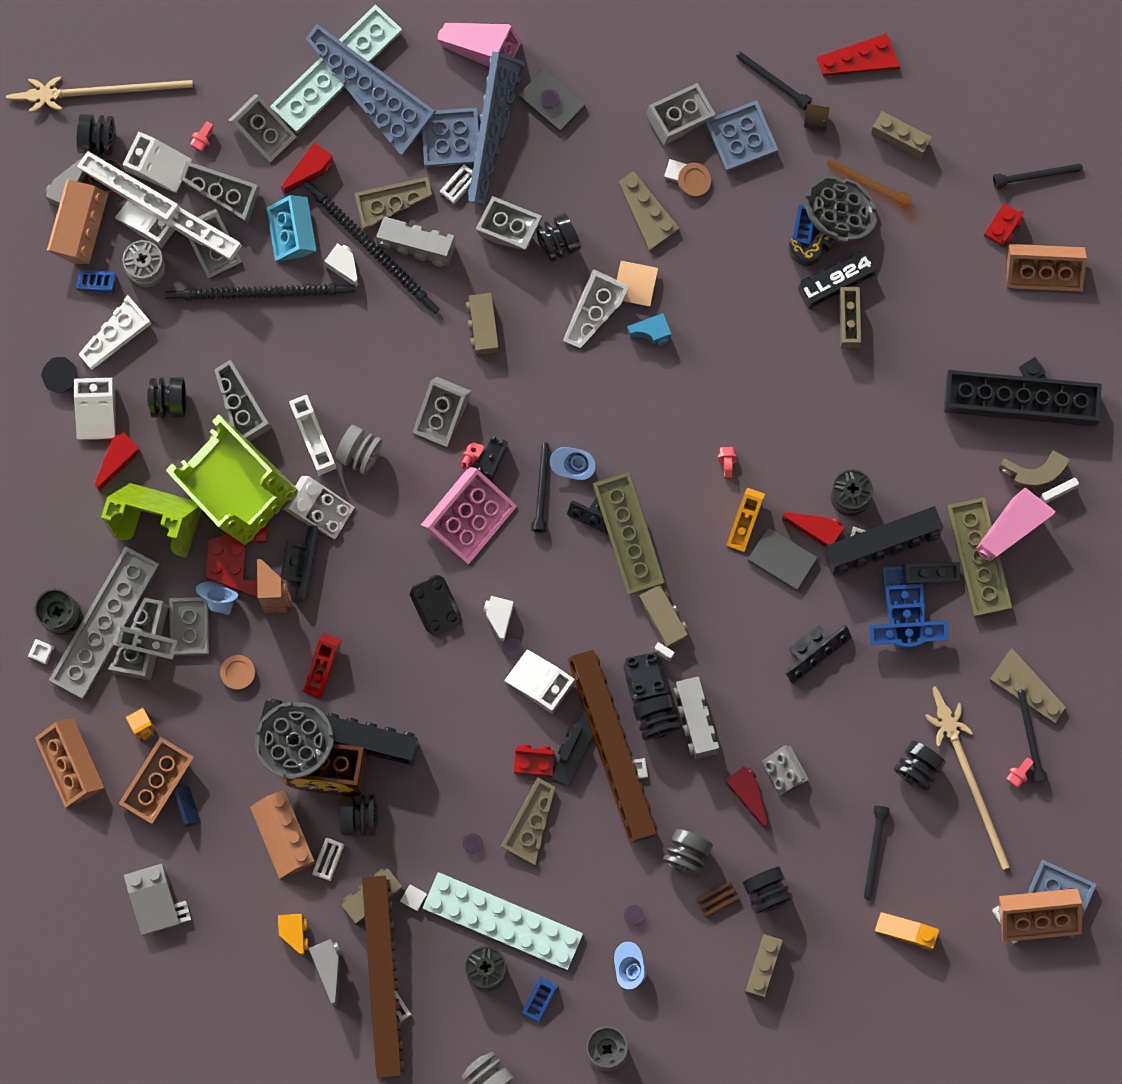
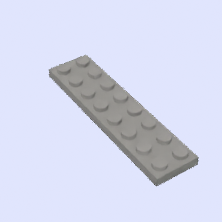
[49,546,160,700]

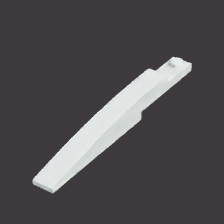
[77,151,242,261]

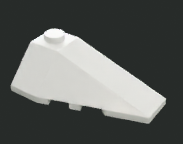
[563,269,629,348]

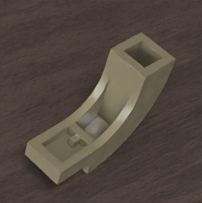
[999,450,1070,489]

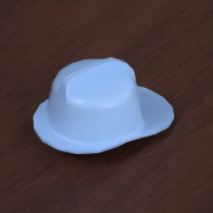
[550,447,595,480]
[196,581,238,615]
[614,942,647,989]

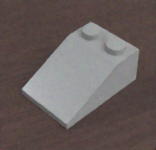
[645,83,716,146]
[228,95,297,162]
[476,196,543,250]
[188,208,242,278]
[412,377,472,447]
[124,864,180,936]
[309,939,342,1007]

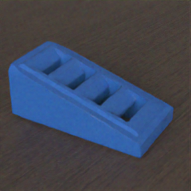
[792,204,814,245]
[76,270,117,294]
[522,976,558,1022]

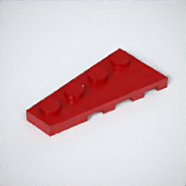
[816,33,900,76]

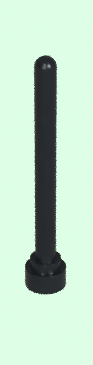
[736,52,813,111]
[993,164,1083,189]
[531,442,549,533]
[1017,689,1048,783]
[864,805,890,900]

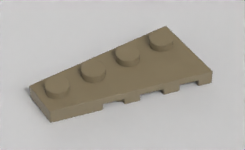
[619,171,679,252]
[354,177,432,230]
[990,648,1066,724]
[500,778,555,866]

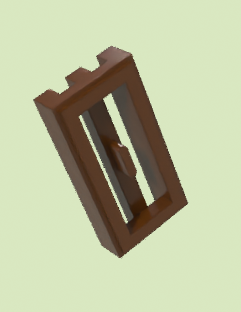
[696,881,740,917]

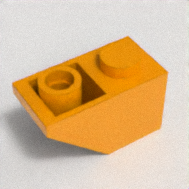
[126,708,156,740]
[278,914,308,955]

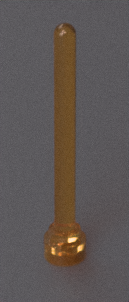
[827,159,911,209]

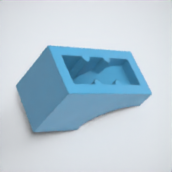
[627,313,671,346]

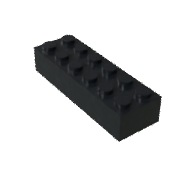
[824,506,943,576]

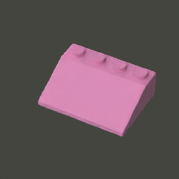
[421,467,517,565]

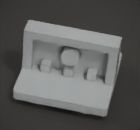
[762,745,809,795]

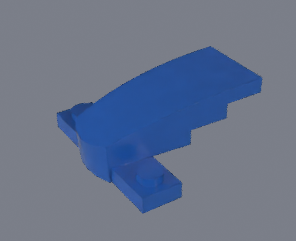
[869,566,949,650]

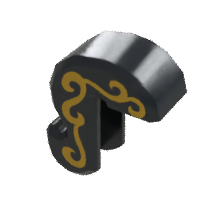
[788,232,835,266]

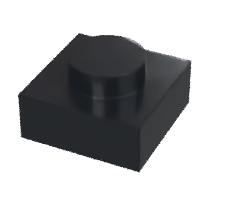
[1019,357,1046,378]

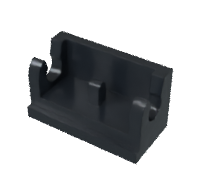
[477,436,508,481]

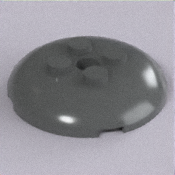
[805,176,877,242]
[254,702,333,779]

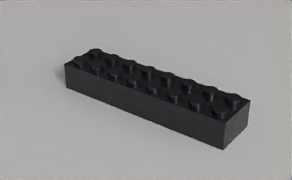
[943,370,1102,426]
[260,699,419,766]

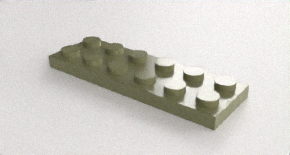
[593,472,665,594]
[947,497,1012,617]

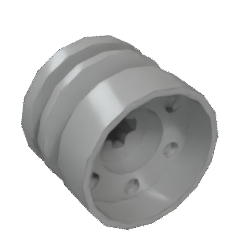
[122,240,166,288]
[335,425,382,475]
[461,1051,514,1084]

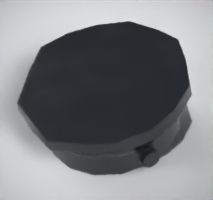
[41,357,78,394]

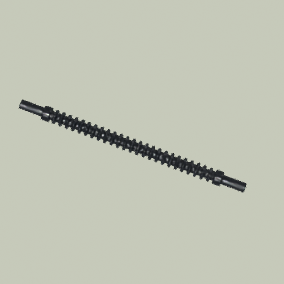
[303,180,440,314]
[165,283,355,300]

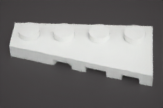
[79,295,151,370]

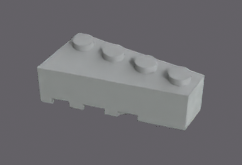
[180,161,260,224]
[376,217,456,267]
[214,360,273,442]
[108,598,169,681]
[673,676,719,760]

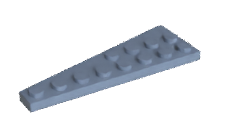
[306,24,436,156]
[468,51,525,204]

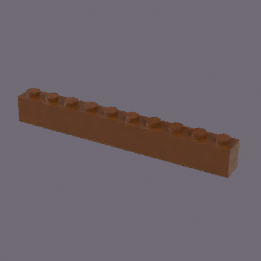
[567,650,657,844]
[362,876,404,1078]

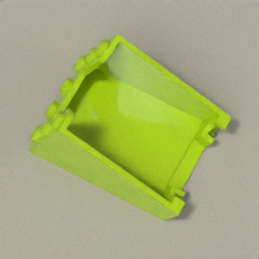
[166,414,298,545]
[101,483,202,558]

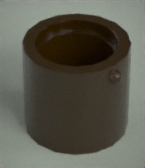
[804,104,830,131]

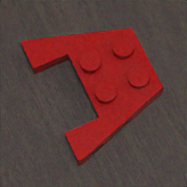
[206,525,268,598]

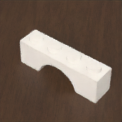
[289,395,336,476]

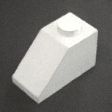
[324,243,358,287]
[484,596,514,642]

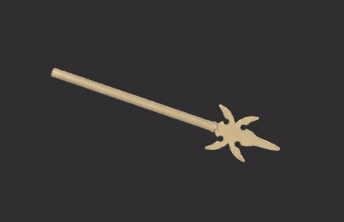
[6,77,193,113]
[925,686,1010,870]

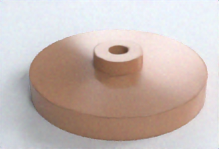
[677,163,711,197]
[220,655,255,690]

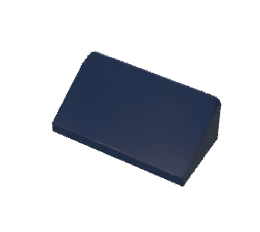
[173,786,200,827]

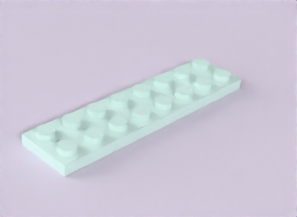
[270,5,402,133]
[422,872,583,971]

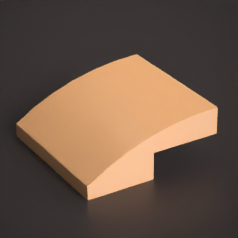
[617,261,658,306]

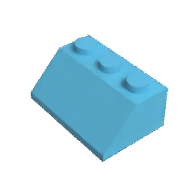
[266,195,316,262]

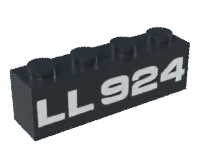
[798,250,877,309]

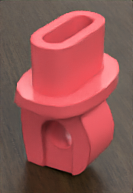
[190,121,213,152]
[461,443,484,471]
[717,447,737,478]
[1006,757,1033,788]

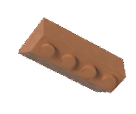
[47,180,109,264]
[1006,244,1087,292]
[257,559,291,613]
[35,718,104,808]
[119,737,194,824]
[250,789,316,879]
[999,888,1082,942]

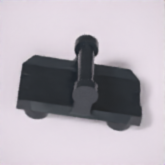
[409,575,461,636]
[623,652,669,701]

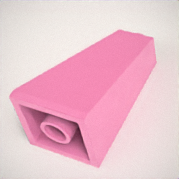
[437,23,521,68]
[975,488,1056,561]

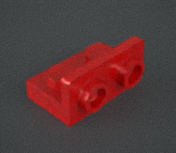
[984,203,1025,247]
[513,745,555,777]

